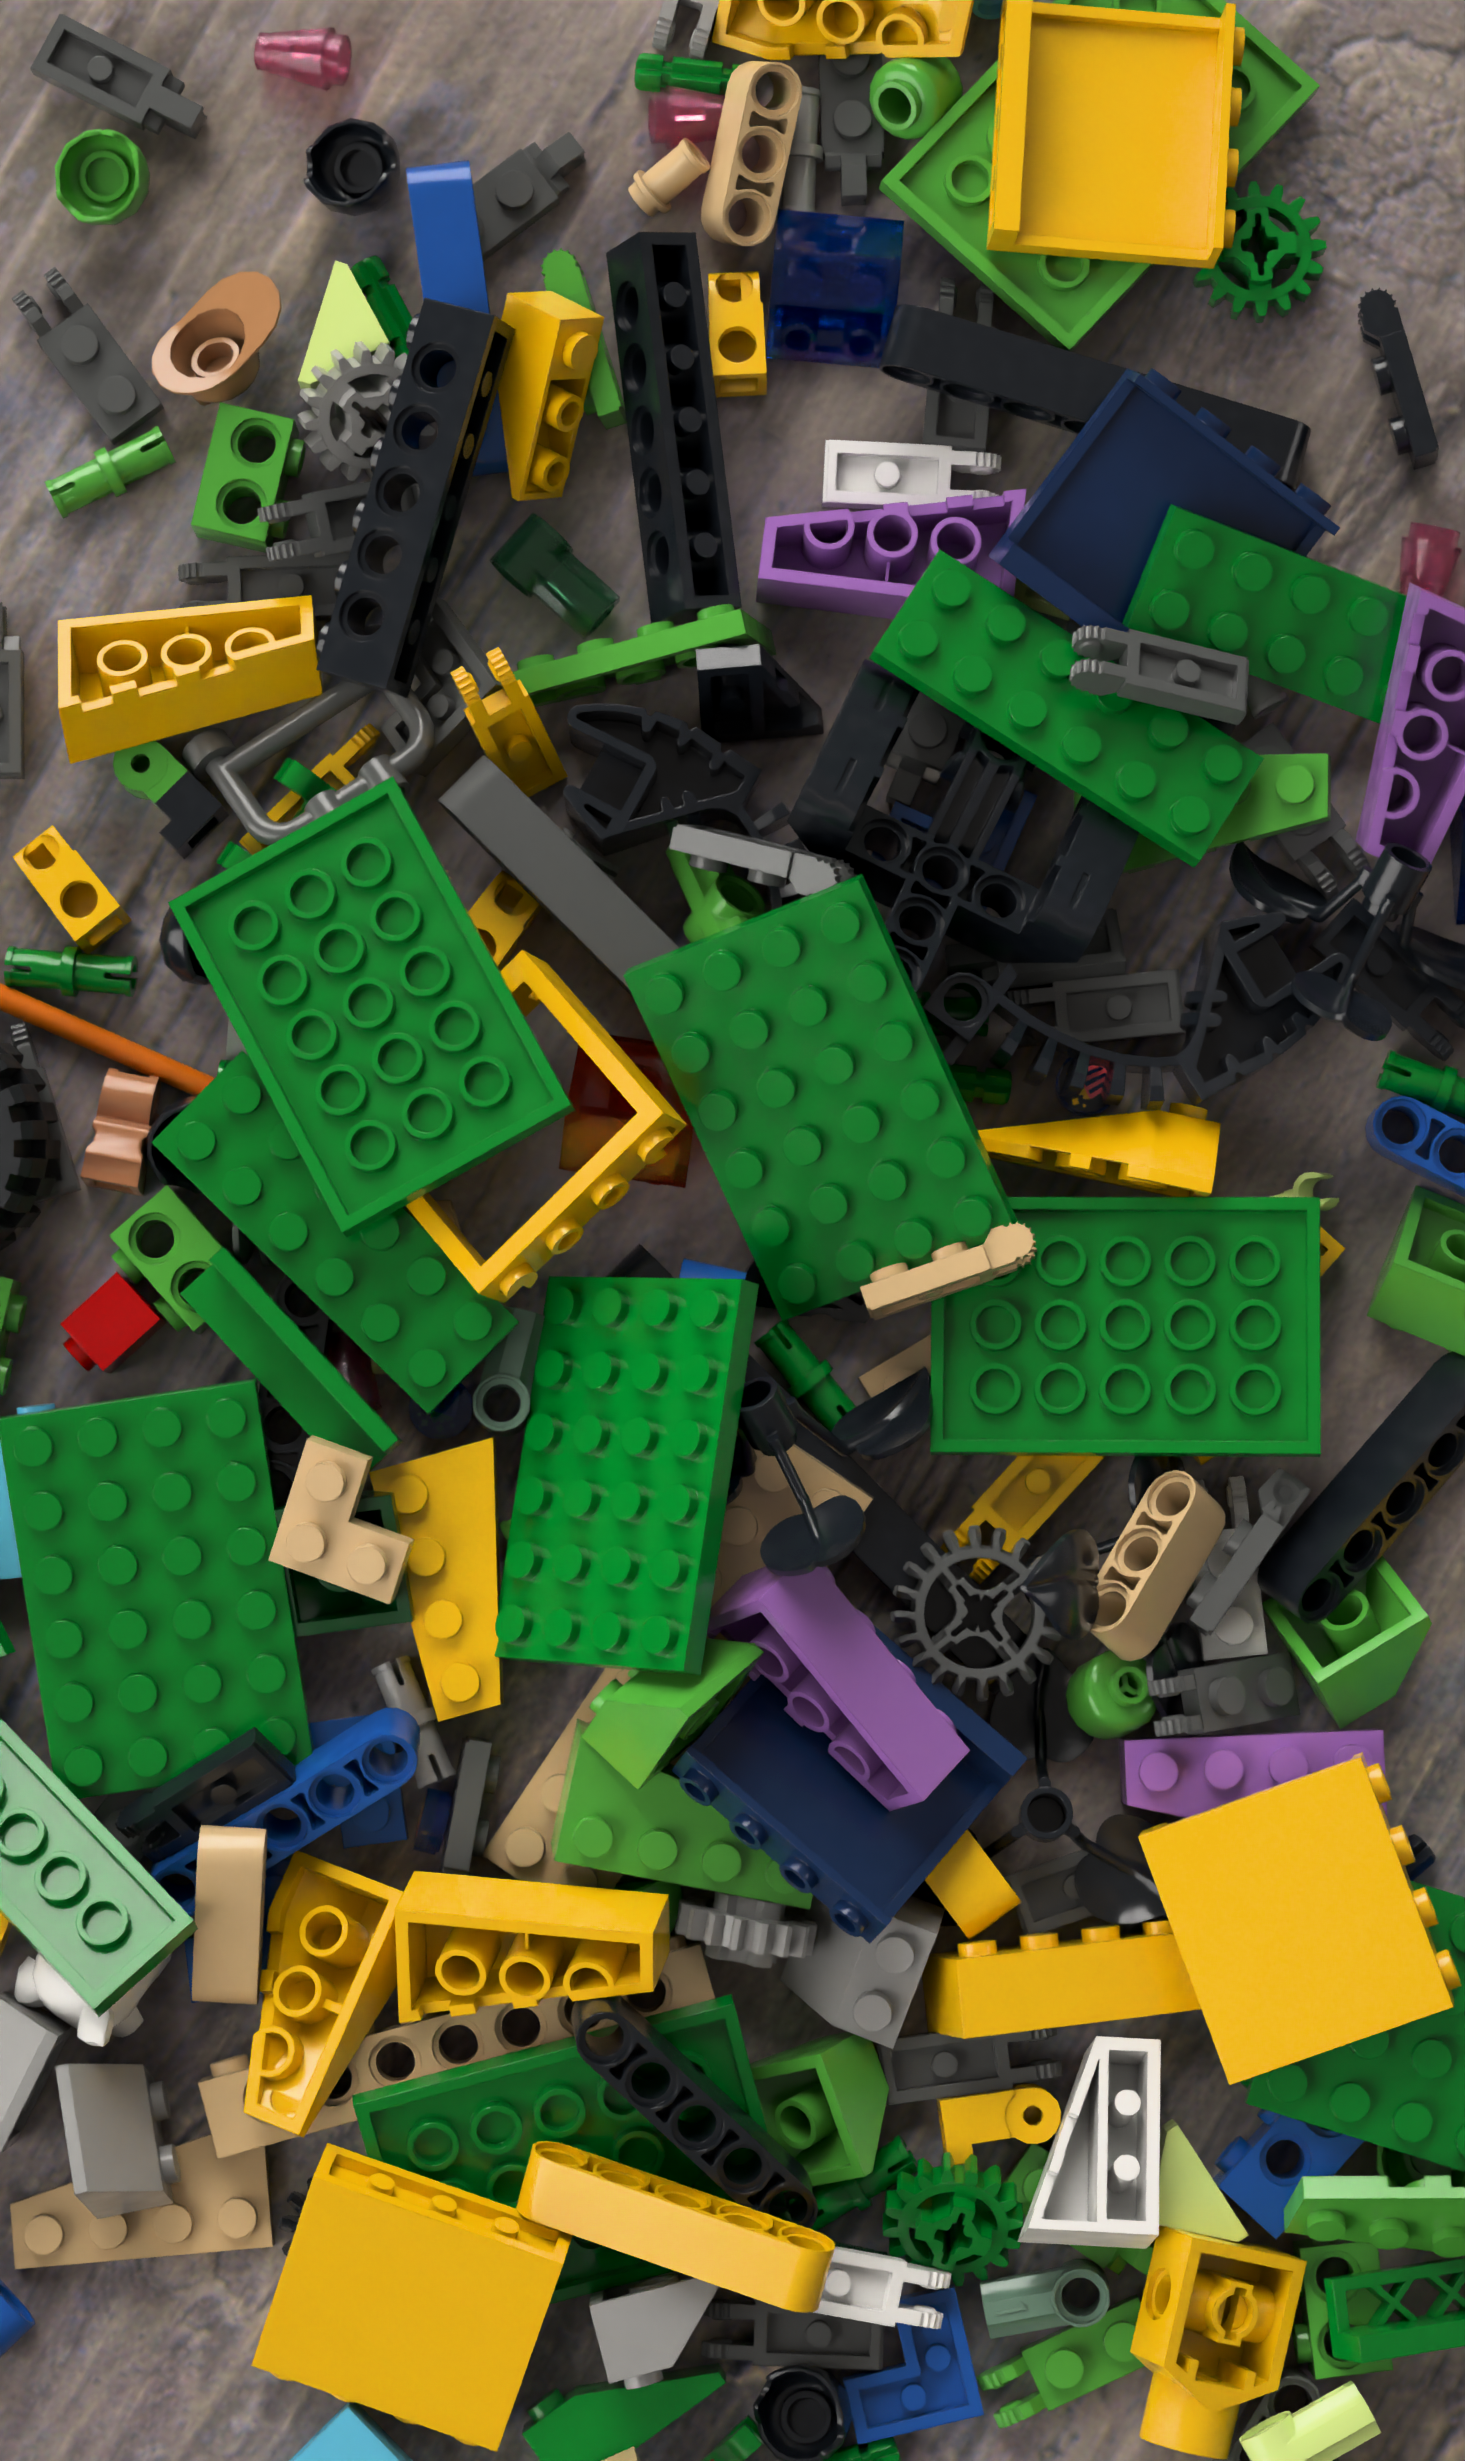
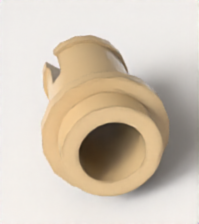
[628,138,711,217]

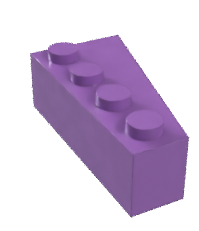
[756,489,1026,619]
[1356,583,1465,864]
[707,1566,970,1811]
[1119,1728,1388,1819]

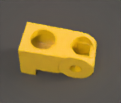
[708,271,767,397]
[12,825,132,954]
[468,870,542,970]
[936,2083,1061,2165]

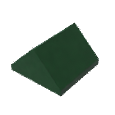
[275,1490,415,1637]

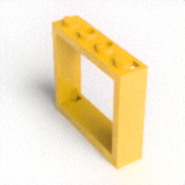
[405,950,687,1303]

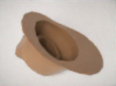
[152,272,282,406]

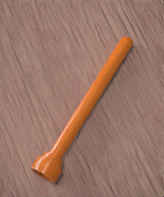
[0,983,215,1096]

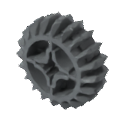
[890,1525,1063,1701]

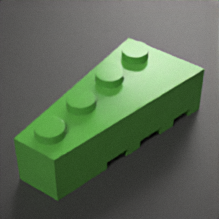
[551,1718,813,1909]

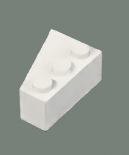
[1018,2036,1161,2249]

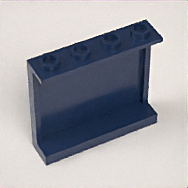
[988,368,1340,632]
[671,1626,1028,1944]

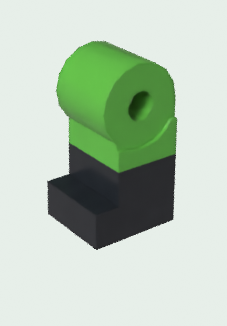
[113,741,229,859]

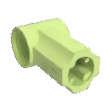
[1239,2380,1381,2461]

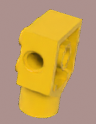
[1130,2225,1307,2459]

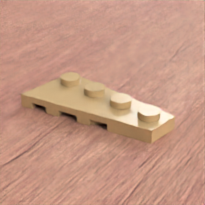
[10,2133,275,2269]

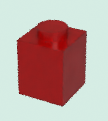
[60,1272,167,1374]

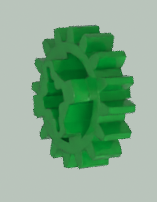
[1193,181,1327,323]
[883,2152,1024,2287]

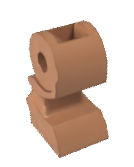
[80,1068,161,1196]

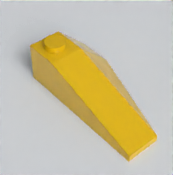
[712,0,974,60]
[977,1102,1221,1197]
[244,1851,403,2138]

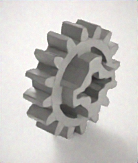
[297,341,436,481]
[674,1892,818,1968]

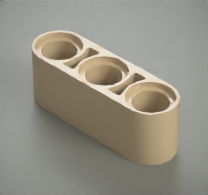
[701,61,802,246]
[1090,1470,1225,1661]
[192,1825,267,2005]

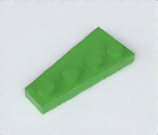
[513,604,777,707]
[1074,753,1331,874]
[1283,2176,1465,2258]

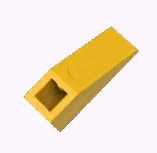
[498,291,604,501]

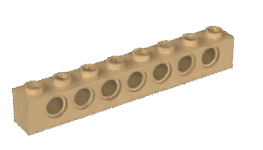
[198,1934,715,2159]

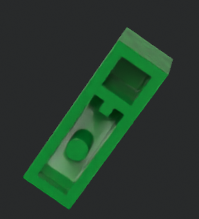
[522,2363,726,2461]

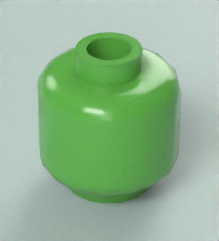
[869,57,963,140]
[1066,1650,1157,1740]

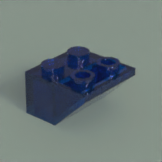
[766,209,904,368]

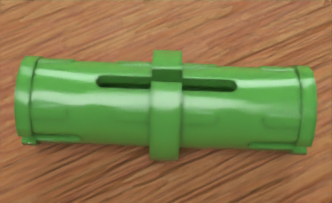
[45,425,176,519]

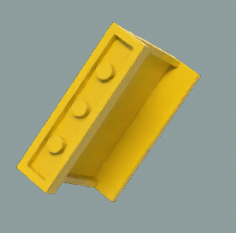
[987,0,1245,269]
[1138,1752,1462,2085]
[251,2143,573,2452]

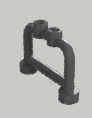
[182,624,435,846]

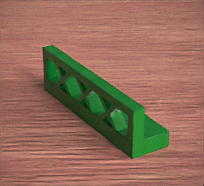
[180,1247,403,1472]
[1324,2256,1465,2363]

